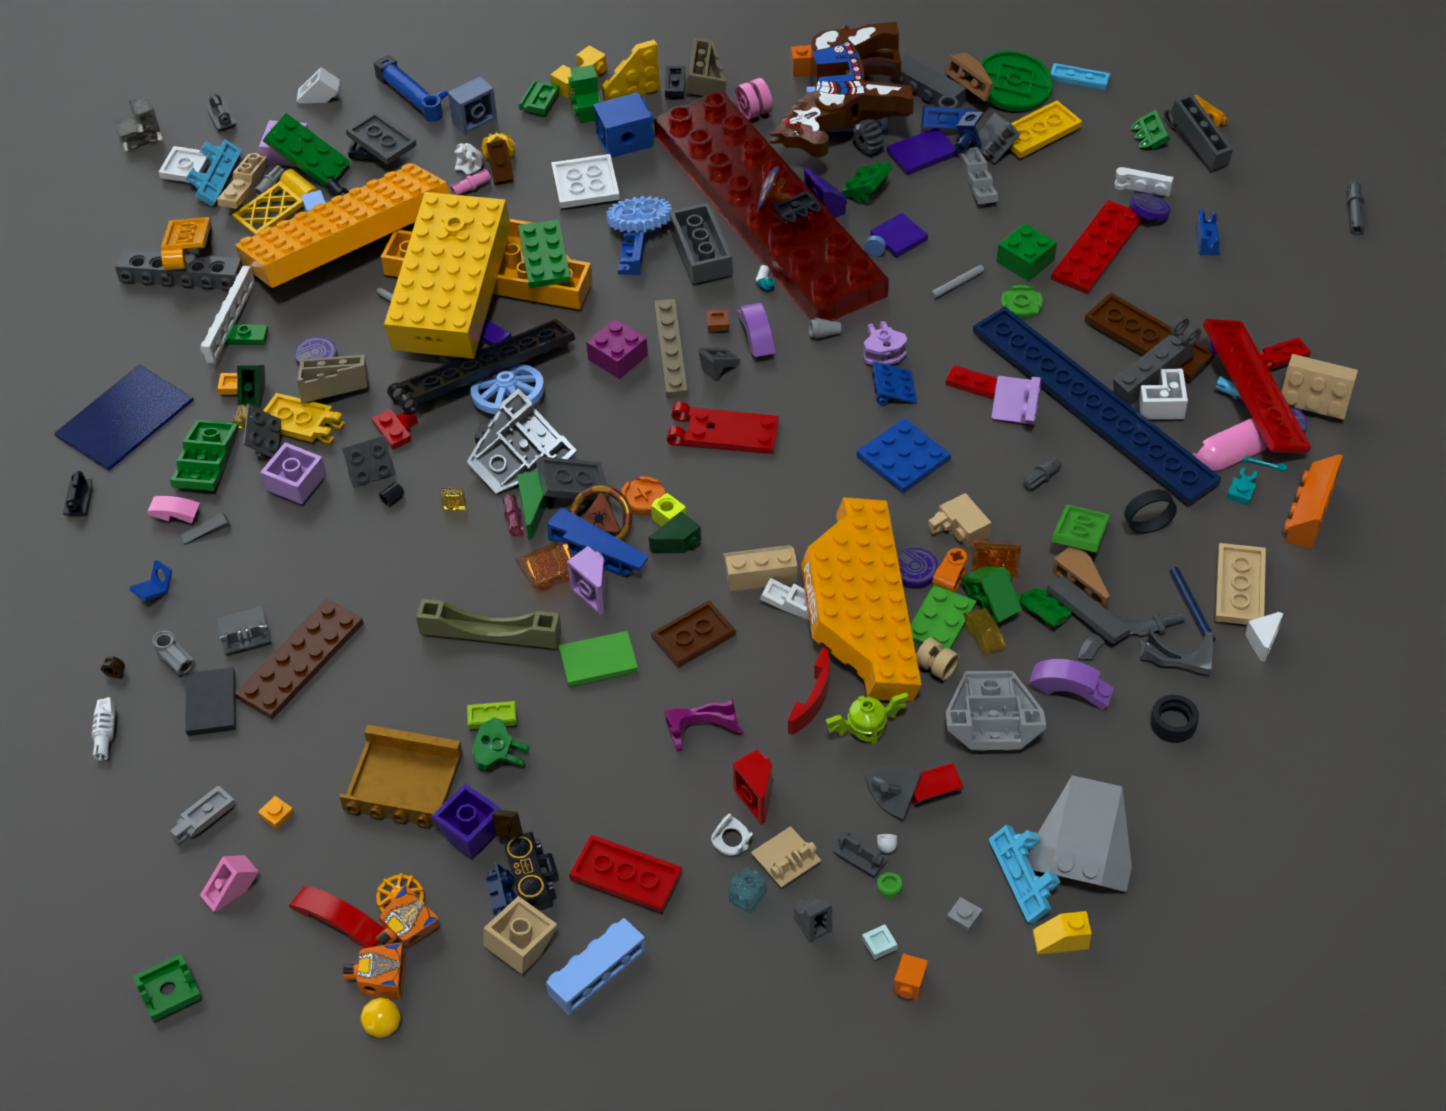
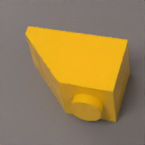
[1033,911,1092,955]

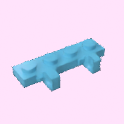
[185,139,242,207]
[988,825,1061,924]

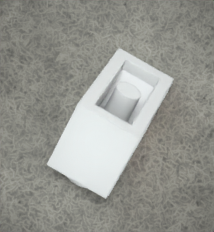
[296,67,340,104]

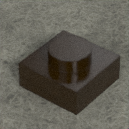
[492,809,523,839]

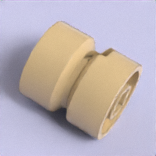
[916,637,960,681]

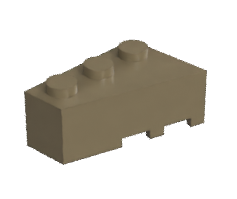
[686,38,727,99]
[297,355,368,403]

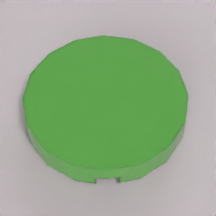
[1000,285,1043,320]

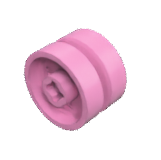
[735,78,773,120]

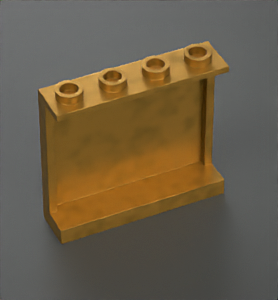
[339,725,463,827]

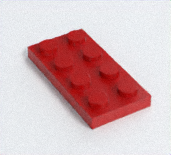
[569,834,683,913]

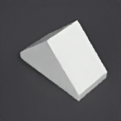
[1245,612,1283,662]

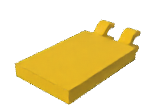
[263,393,345,445]

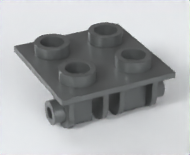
[978,113,1022,164]
[243,404,281,460]
[342,435,395,488]
[216,606,271,655]

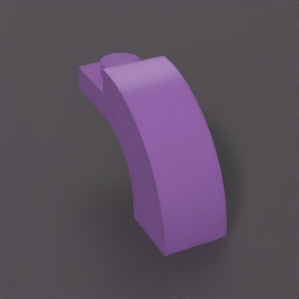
[737,303,775,357]
[1029,659,1114,710]

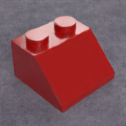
[732,749,773,825]

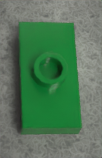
[225,324,268,345]

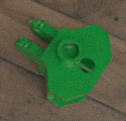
[471,717,530,771]

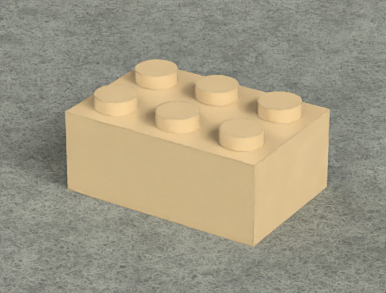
[1281,354,1358,420]

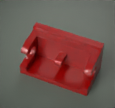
[911,763,963,805]

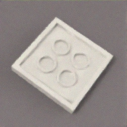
[551,154,620,208]

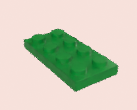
[263,113,350,188]
[518,219,571,288]

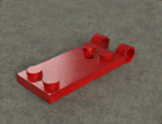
[666,402,779,454]

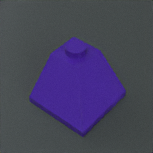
[804,167,847,222]

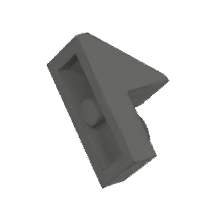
[698,348,741,381]

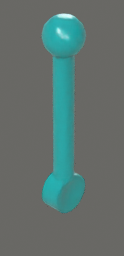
[1241,456,1287,472]

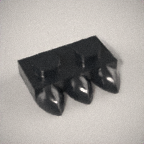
[772,190,820,223]

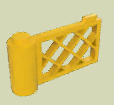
[232,169,319,236]

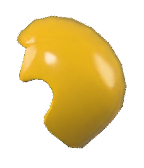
[360,997,401,1038]

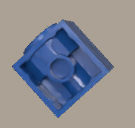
[593,93,655,158]

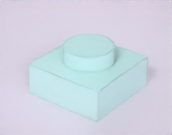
[862,924,898,960]

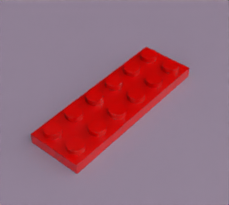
[1051,200,1144,294]

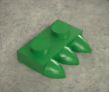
[1130,110,1171,150]
[1020,588,1072,627]

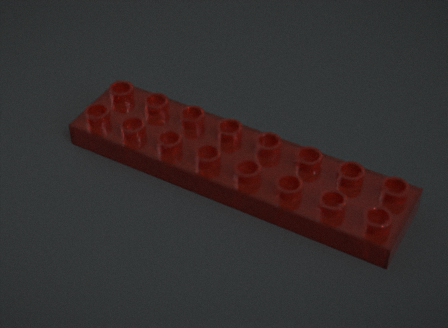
[654,90,889,321]

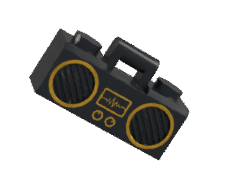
[503,832,559,910]

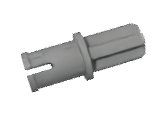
[253,165,285,197]

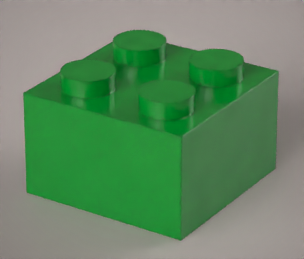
[997,223,1057,282]

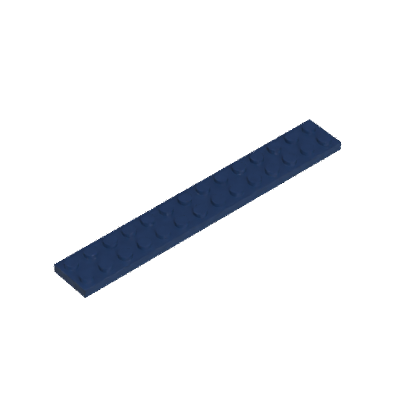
[973,306,1221,506]

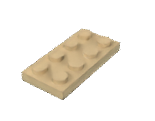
[1215,543,1266,625]

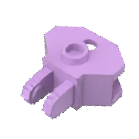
[863,321,908,365]

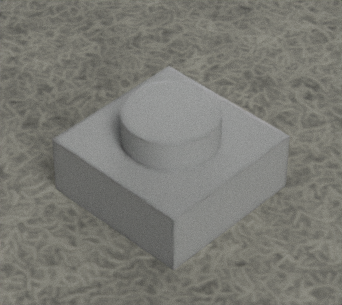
[946,897,982,933]

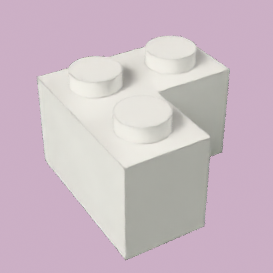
[1138,369,1188,419]

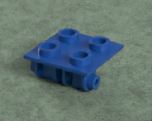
[872,361,917,405]

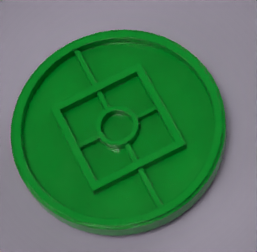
[980,51,1053,112]

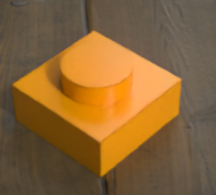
[217,373,237,395]
[258,796,294,830]

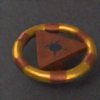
[569,485,633,541]

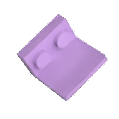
[991,376,1042,425]

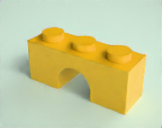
[550,45,607,99]

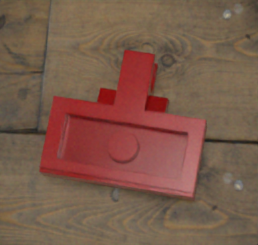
[371,409,418,450]

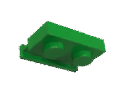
[519,80,560,115]

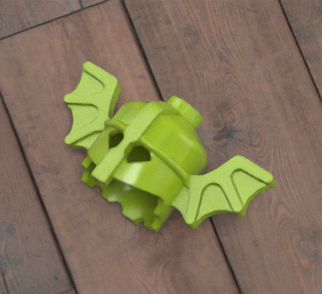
[826,692,909,745]

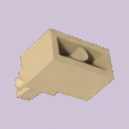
[928,493,991,548]

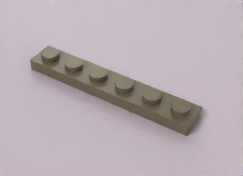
[654,299,688,398]

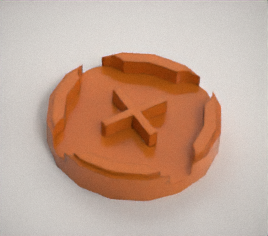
[621,476,665,515]

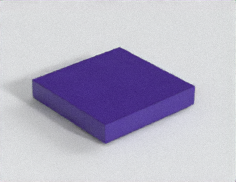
[870,213,928,258]

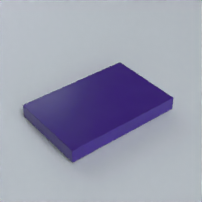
[886,127,958,175]

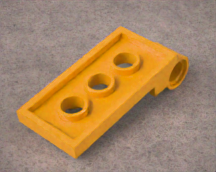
[161,217,211,271]

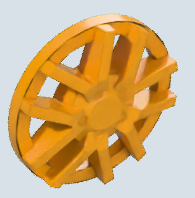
[376,873,424,913]

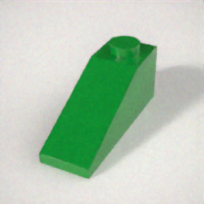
[517,471,549,540]

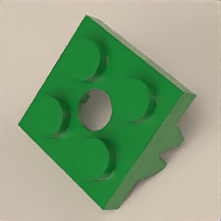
[840,162,893,204]
[132,953,202,1022]

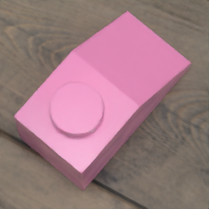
[200,855,259,912]

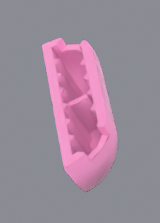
[1193,418,1268,471]

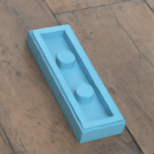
[1050,63,1111,91]

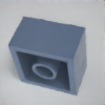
[448,76,497,134]

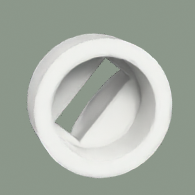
[877,834,897,854]

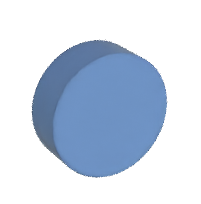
[864,236,886,257]

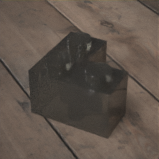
[114,96,163,151]

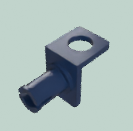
[954,112,983,153]

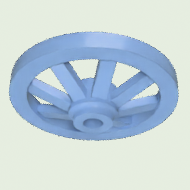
[471,364,544,414]

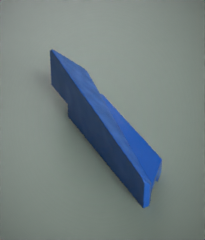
[547,508,648,577]

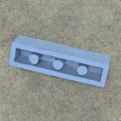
[546,918,646,1015]

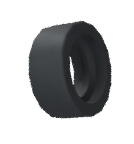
[1150,694,1199,743]

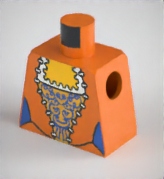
[376,885,440,948]
[343,943,405,1000]

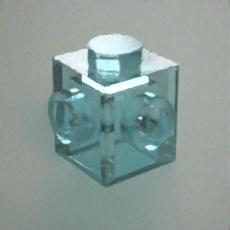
[728,867,767,914]

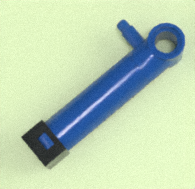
[373,55,448,122]

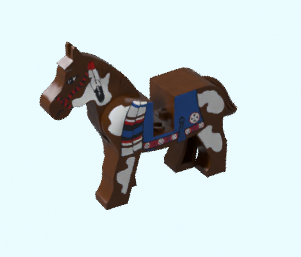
[770,22,914,157]

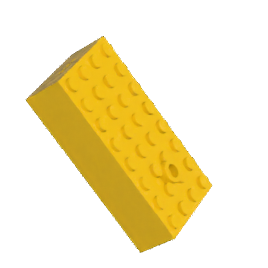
[384,192,511,359]

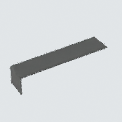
[180,513,232,544]

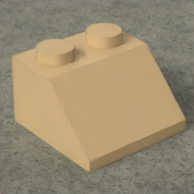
[483,896,557,974]

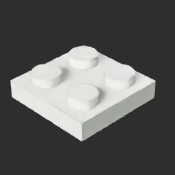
[159,146,210,183]

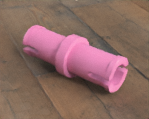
[450,169,491,195]

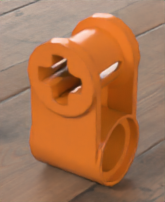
[932,548,967,592]

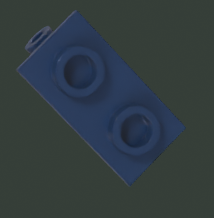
[486,863,517,916]

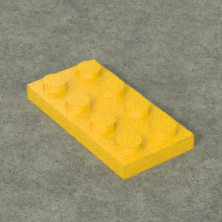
[1009,100,1082,158]

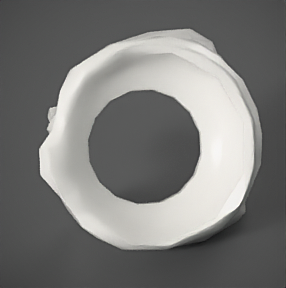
[454,143,484,175]
[711,813,753,856]

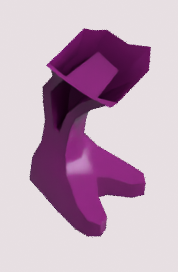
[664,698,745,750]

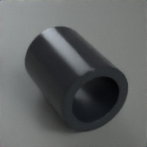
[379,482,404,506]

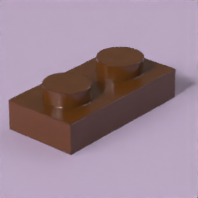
[486,139,514,183]

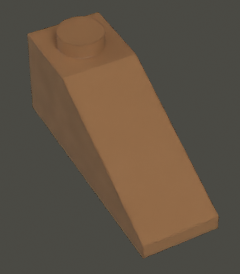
[945,52,993,101]
[1052,546,1110,610]

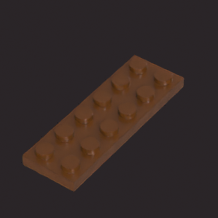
[1085,293,1215,382]
[235,598,364,720]

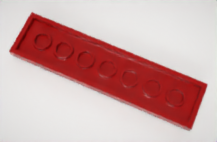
[1203,319,1312,453]

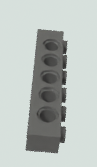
[115,249,243,289]

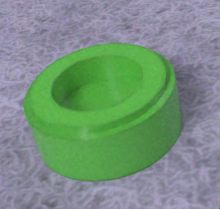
[877,872,903,899]

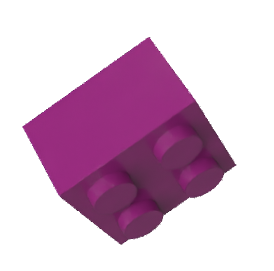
[586,318,648,379]

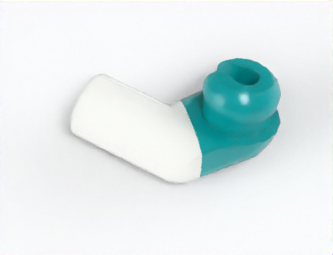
[756,265,775,290]

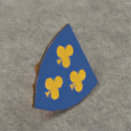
[757,166,789,213]

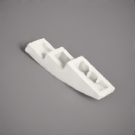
[760,578,809,620]

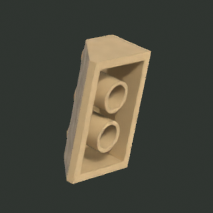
[723,545,798,592]

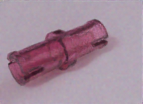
[503,494,524,536]

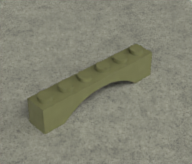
[416,599,562,649]

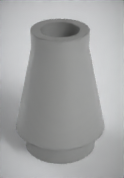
[809,318,841,339]

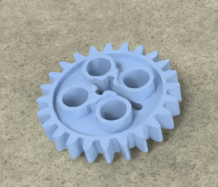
[607,196,672,233]

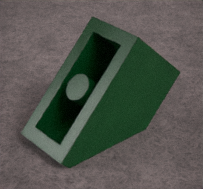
[237,365,265,409]
[648,512,701,553]

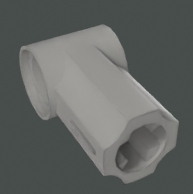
[153,631,195,675]

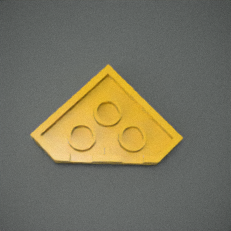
[602,40,660,101]

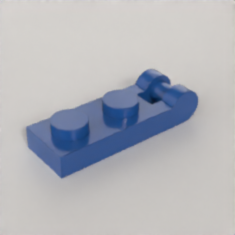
[921,106,976,129]

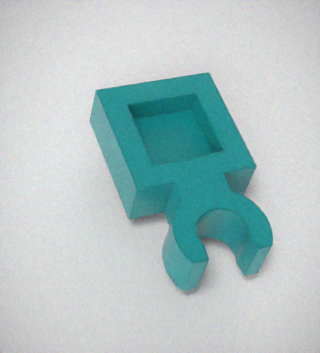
[1227,468,1257,506]

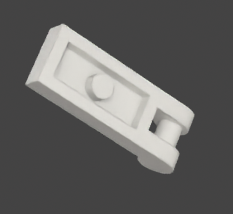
[1114,167,1174,197]

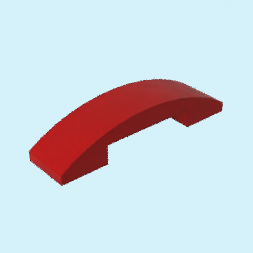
[788,647,830,735]
[289,886,385,948]

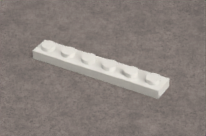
[201,266,255,363]

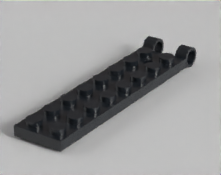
[387,319,575,414]

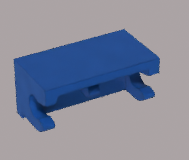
[1196,210,1220,255]
[618,231,645,275]

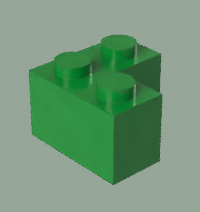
[568,65,601,123]
[961,566,1022,622]

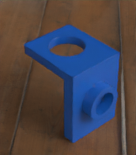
[129,560,173,601]

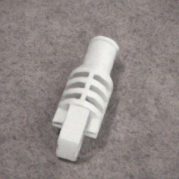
[91,697,115,761]

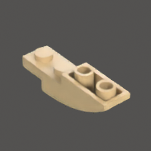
[217,153,268,209]

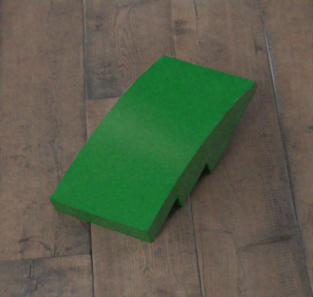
[170,419,239,491]

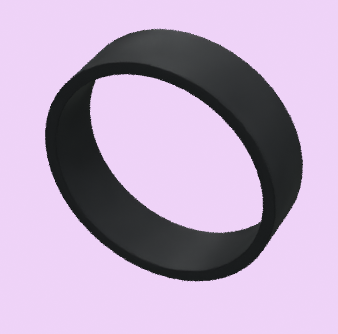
[1124,489,1177,534]

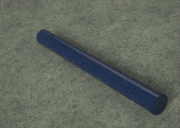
[1170,567,1216,642]

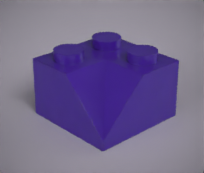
[431,783,502,859]

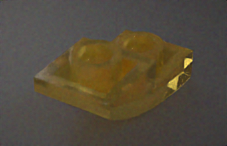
[963,609,1007,654]

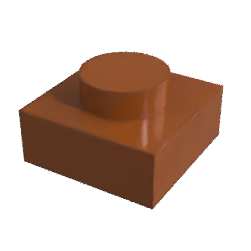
[707,309,729,331]

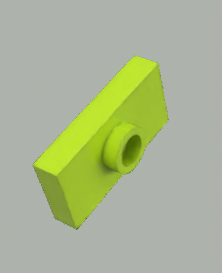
[467,701,517,730]

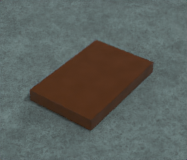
[651,600,736,668]

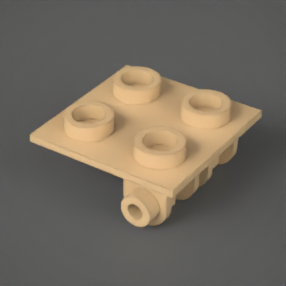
[751,826,822,888]

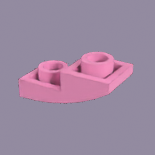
[147,496,200,523]

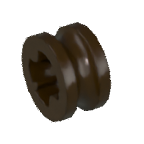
[101,656,125,678]

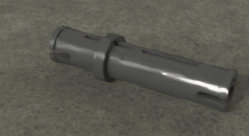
[1347,182,1365,235]

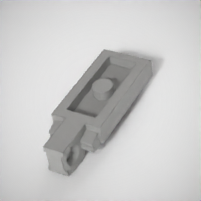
[170,786,236,844]

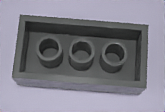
[669,202,733,284]

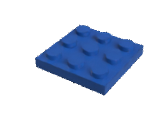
[857,418,951,494]

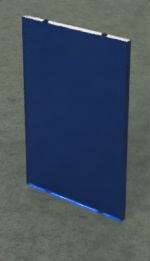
[54,364,194,471]

